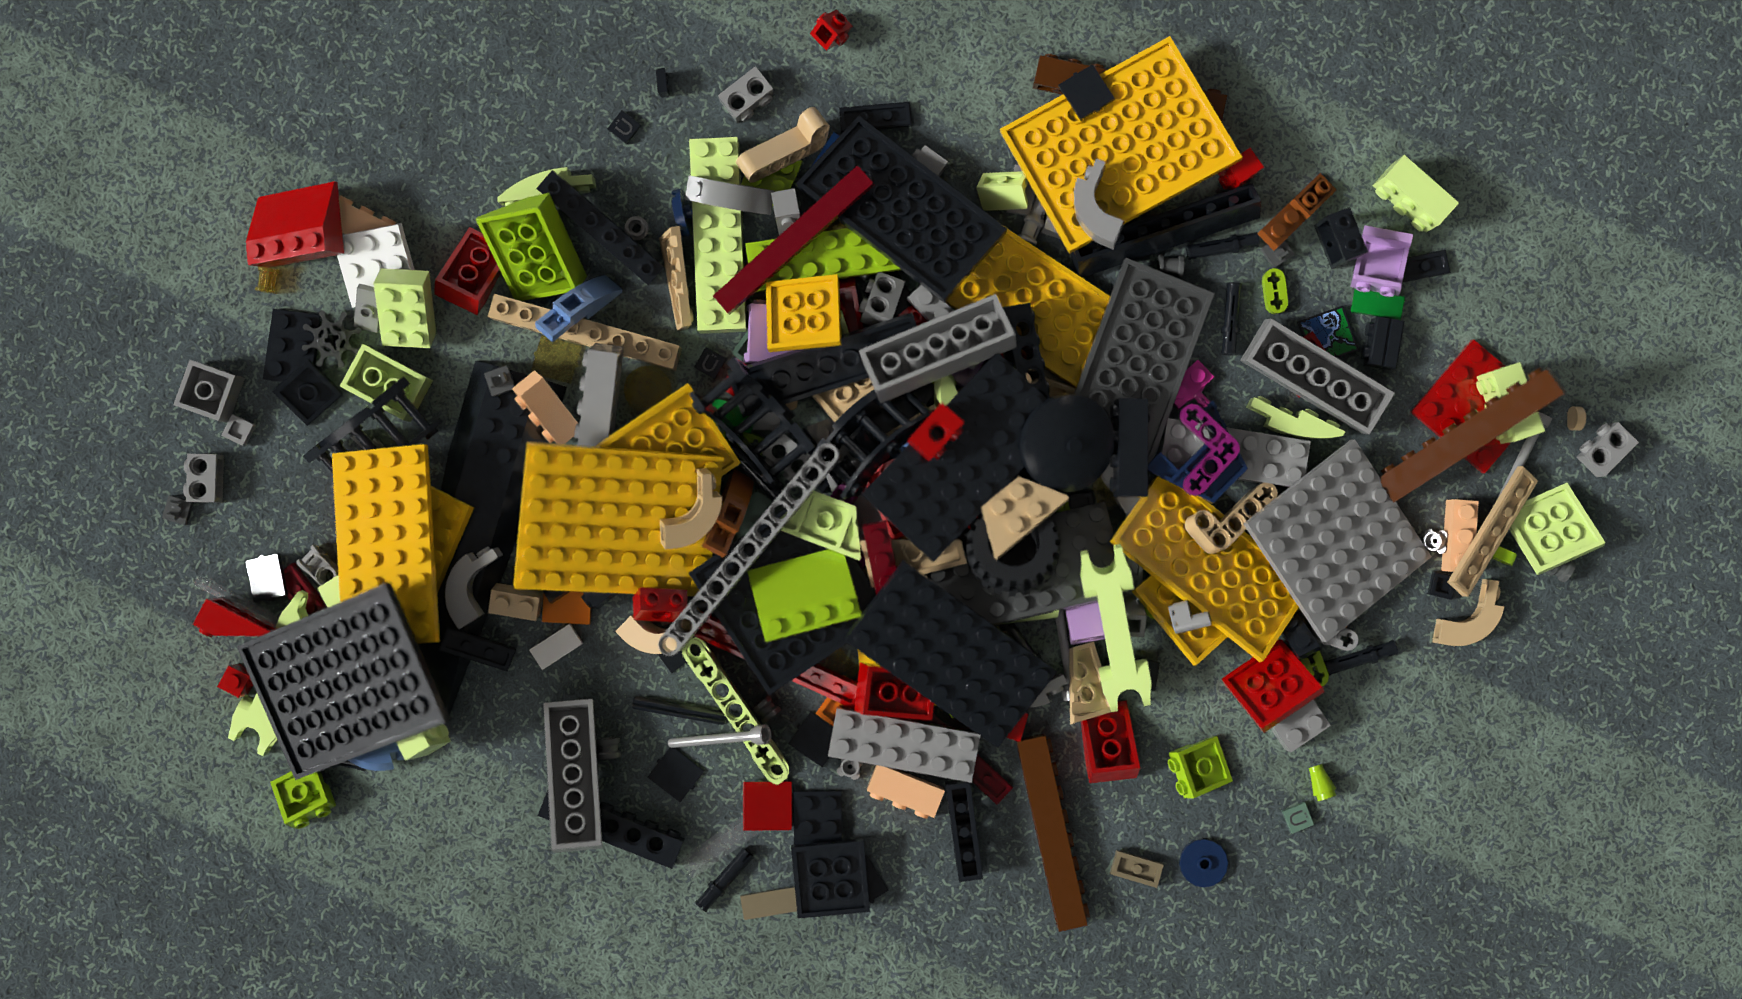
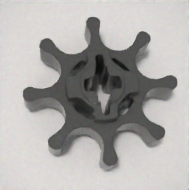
[302,310,361,368]

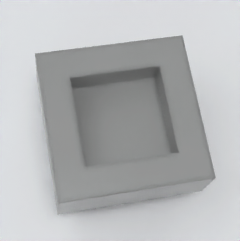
[221,414,256,446]

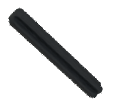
[632,696,726,725]

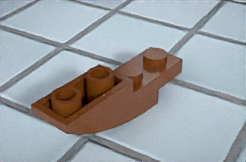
[1257,173,1337,251]
[702,468,754,557]

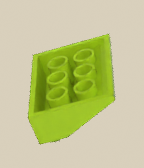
[475,193,587,301]
[748,549,861,642]

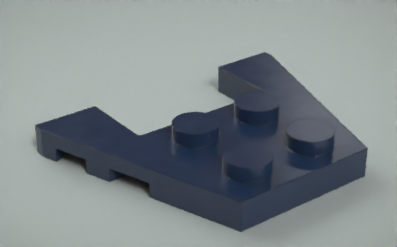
[1148,401,1248,503]

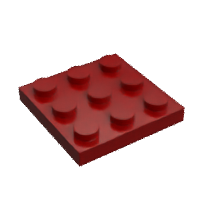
[1222,638,1324,733]

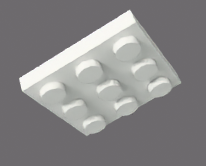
[337,223,415,308]

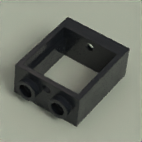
[1314,207,1368,269]

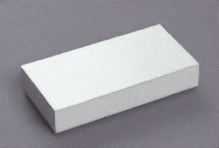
[529,624,583,670]

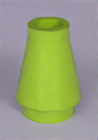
[1308,764,1336,801]

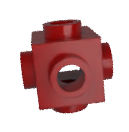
[810,9,853,51]

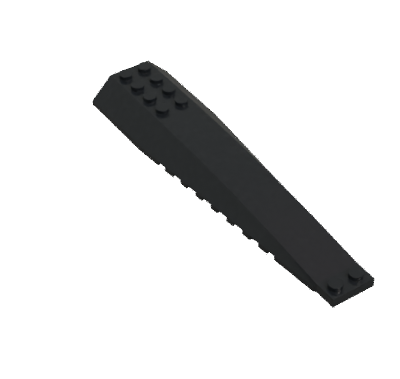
[418,361,567,724]

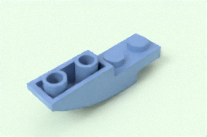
[535,275,622,342]

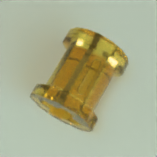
[254,267,280,294]

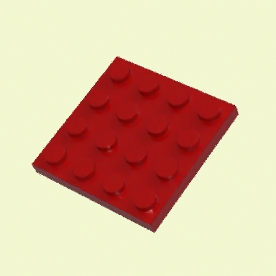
[1410,339,1539,474]

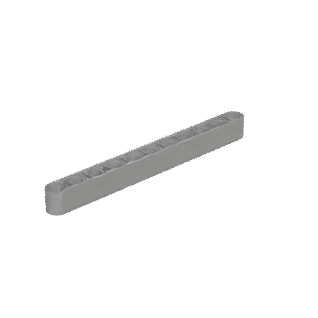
[658,443,840,656]

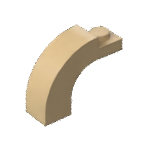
[660,468,722,549]
[1432,579,1504,646]
[615,607,703,654]

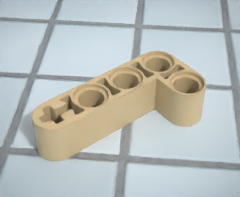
[736,107,830,183]
[1185,483,1278,554]

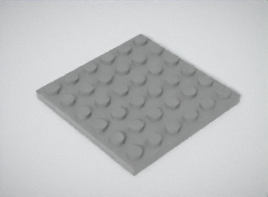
[1243,439,1432,642]

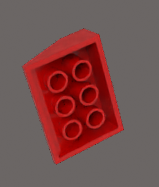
[246,181,344,268]

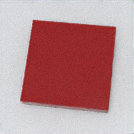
[743,782,792,831]

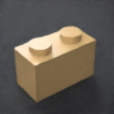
[488,583,544,621]

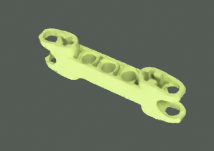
[1080,544,1152,712]
[228,590,328,756]
[682,637,789,785]

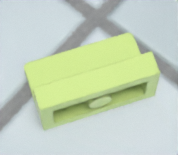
[976,171,1029,211]

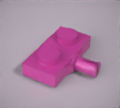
[1173,360,1214,410]

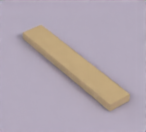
[1448,466,1538,597]

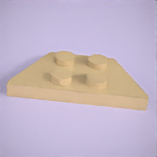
[981,477,1069,560]

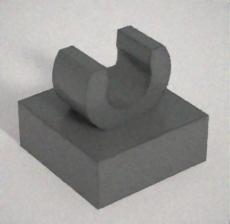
[1260,241,1294,268]
[484,365,515,397]
[162,495,194,525]

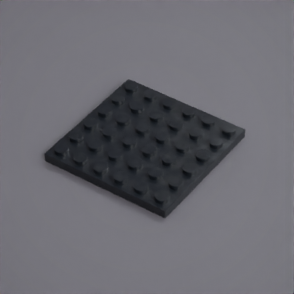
[689,508,876,695]

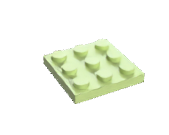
[1509,483,1606,576]

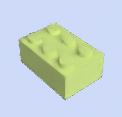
[1372,155,1459,232]
[374,268,436,348]
[340,344,433,422]
[1476,362,1545,444]

